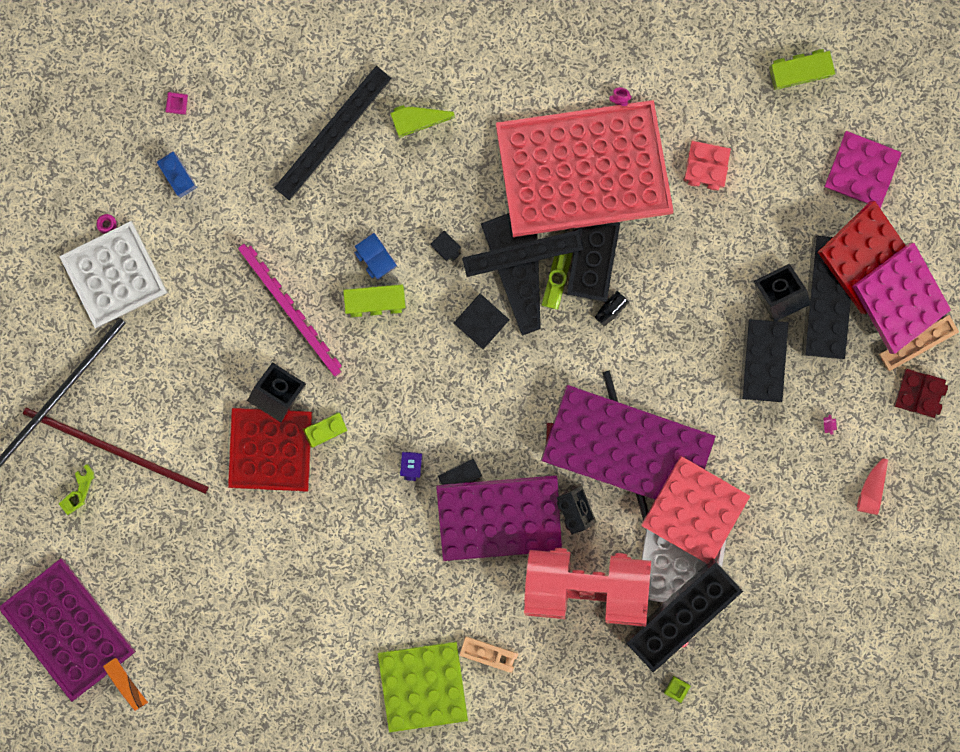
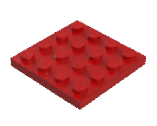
[818,201,906,314]
[228,408,312,492]

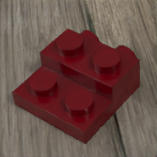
[894,368,948,418]

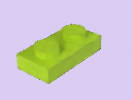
[303,412,348,448]

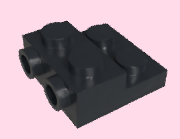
[557,485,596,535]

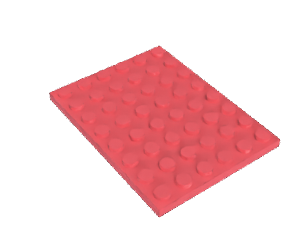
[496,100,674,237]

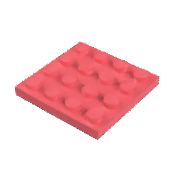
[641,456,750,563]

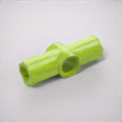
[541,252,573,310]

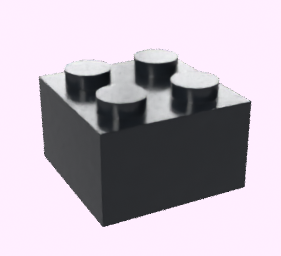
[754,263,811,322]
[453,293,510,350]
[247,362,306,422]

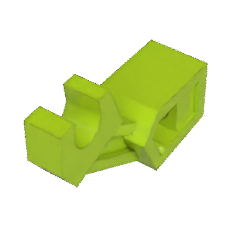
[58,464,95,516]

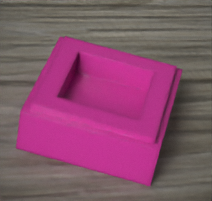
[165,92,188,115]

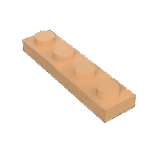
[879,315,959,371]

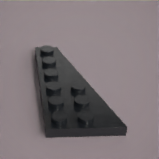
[480,213,541,336]

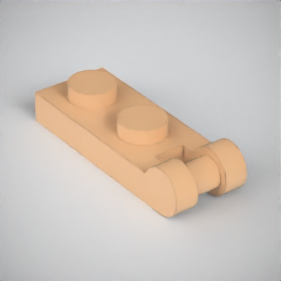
[459,636,518,673]

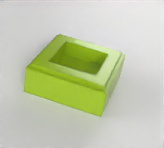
[663,675,691,703]

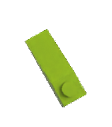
[390,105,455,138]

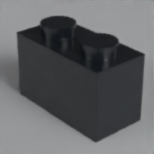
[438,457,482,485]

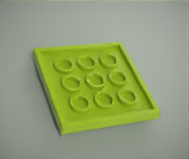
[378,641,468,733]

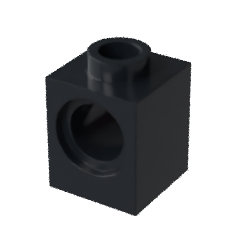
[430,230,461,262]

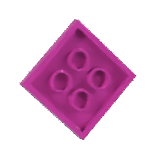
[824,131,902,208]

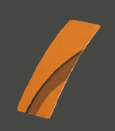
[103,658,148,711]

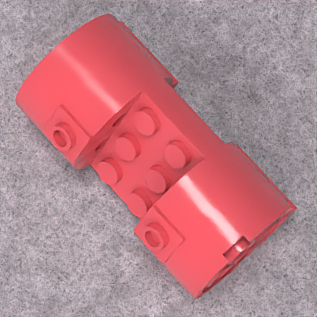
[524,548,651,627]

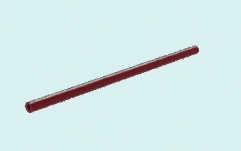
[23,407,209,494]

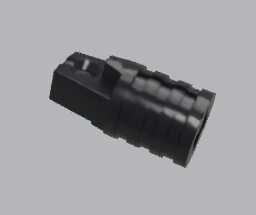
[595,291,630,326]

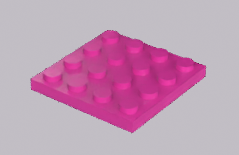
[852,243,951,354]

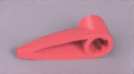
[857,459,888,515]

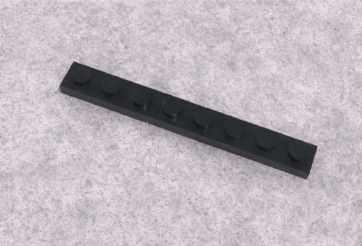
[274,65,392,201]

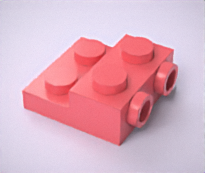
[684,141,731,191]

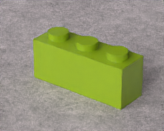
[769,49,835,90]
[343,284,406,318]

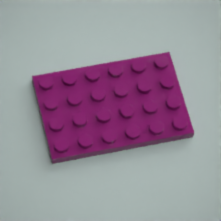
[436,475,562,561]
[0,558,136,702]

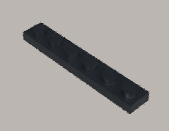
[462,230,584,277]

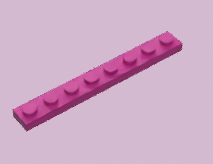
[238,244,342,377]

